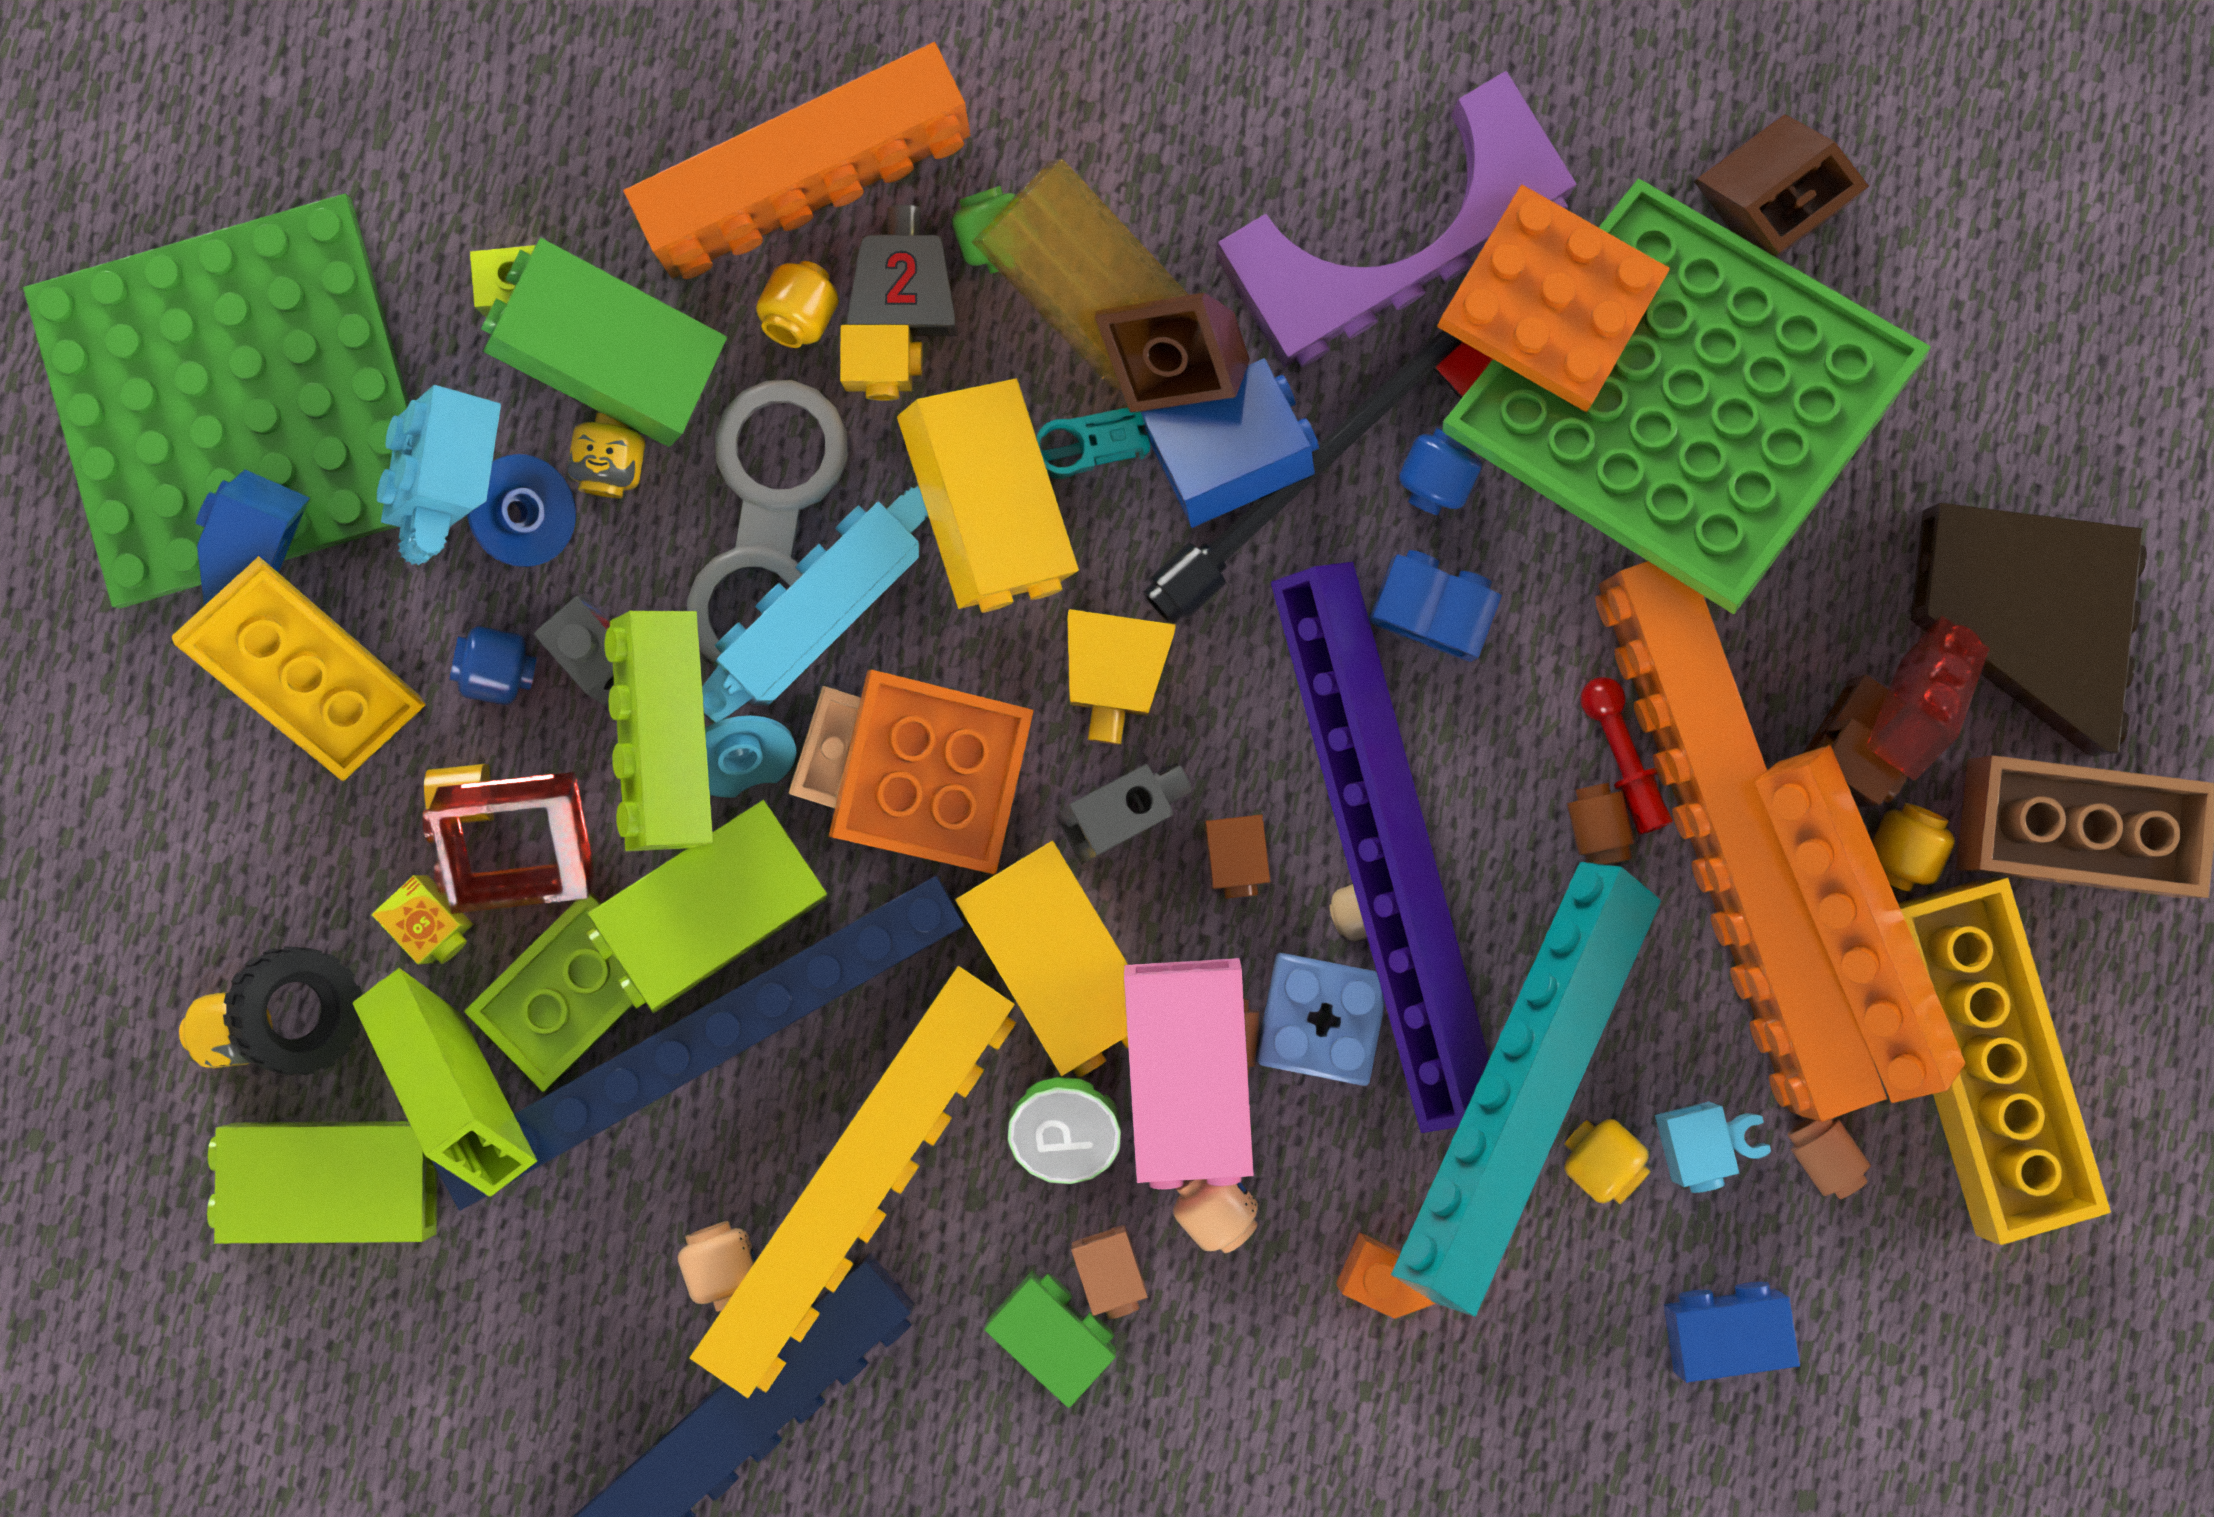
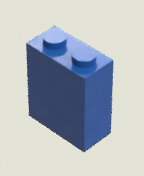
[1141,358,1319,528]

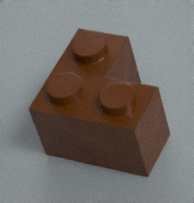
[1802,674,1923,807]

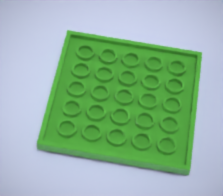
[1443,178,1931,615]
[23,193,410,609]

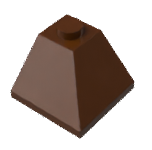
[1094,292,1250,413]

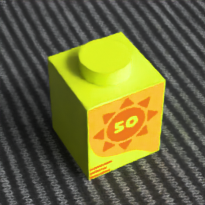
[371,875,474,965]

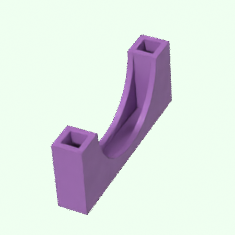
[1215,71,1577,368]

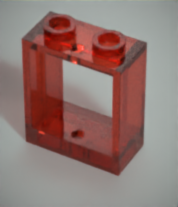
[423,772,594,914]

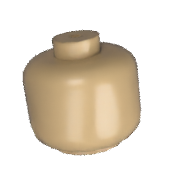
[1329,884,1367,942]

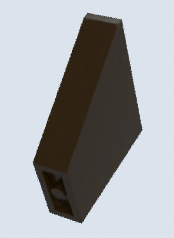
[1910,503,2147,756]

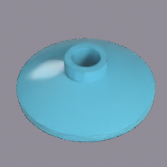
[705,716,796,798]

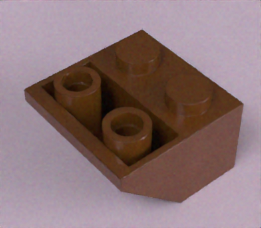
[1694,114,1869,258]

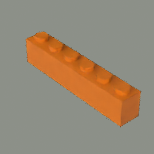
[1755,745,1966,1103]

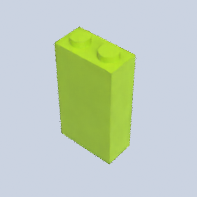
[586,799,827,1014]
[352,968,537,1197]
[207,1121,437,1244]

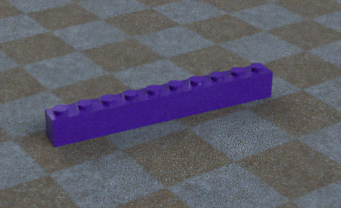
[1270,562,1489,1133]

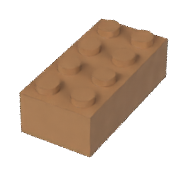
[1956,755,2214,898]

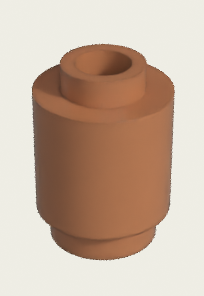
[1787,1118,1871,1199]

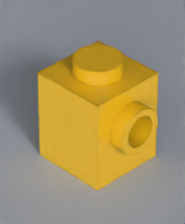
[840,325,923,401]

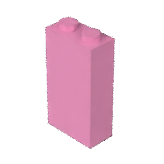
[1124,958,1254,1189]

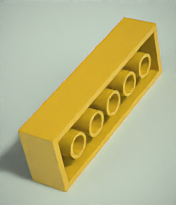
[1898,878,2111,1245]

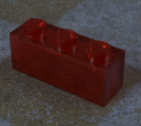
[1866,616,1989,781]

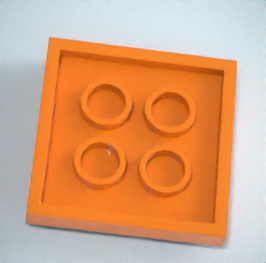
[1437,184,1670,412]
[828,669,1034,875]

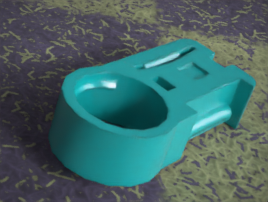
[1036,407,1151,479]

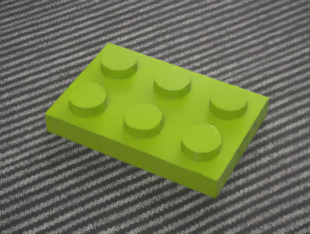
[464,891,634,1092]

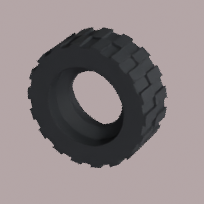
[223,946,362,1075]

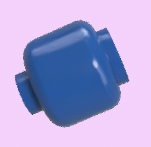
[1399,428,1482,516]
[449,626,537,705]

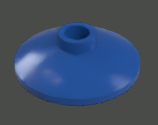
[467,454,576,567]

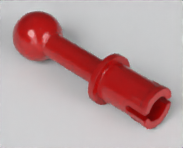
[1580,677,1673,836]

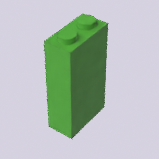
[481,237,727,447]

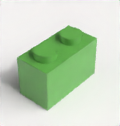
[984,1270,1116,1408]

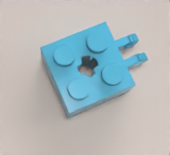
[377,385,501,565]

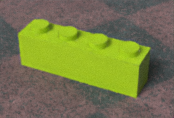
[604,611,713,851]

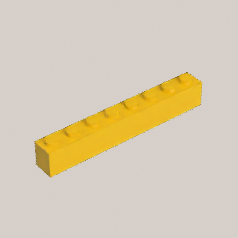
[690,966,1017,1398]

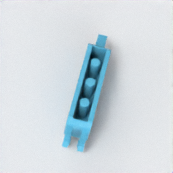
[702,486,928,724]

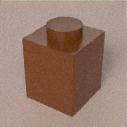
[1204,814,1270,899]

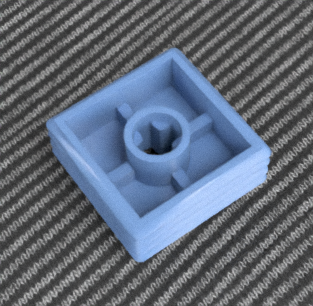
[1256,953,1385,1086]

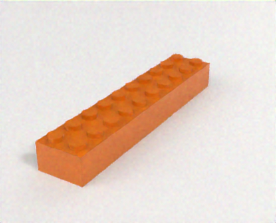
[1595,561,1887,1122]

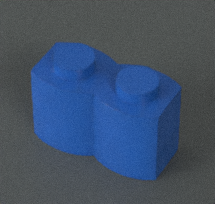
[1369,550,1502,662]

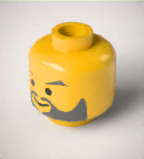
[567,413,645,499]
[179,992,273,1068]

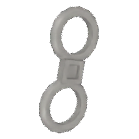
[687,380,848,664]

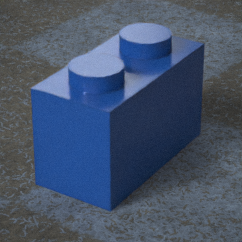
[1663,1282,1800,1383]

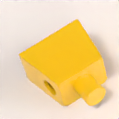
[1068,609,1176,745]

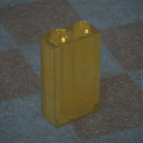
[971,158,1189,389]

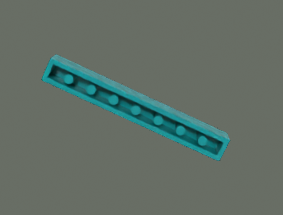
[1391,862,1662,1317]

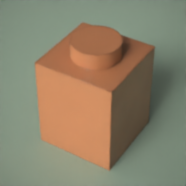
[1071,1224,1148,1319]

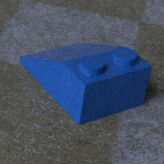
[196,469,310,606]

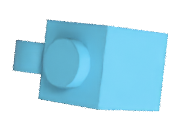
[1655,1102,1771,1193]

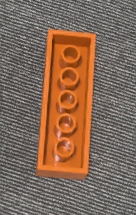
[623,41,971,279]

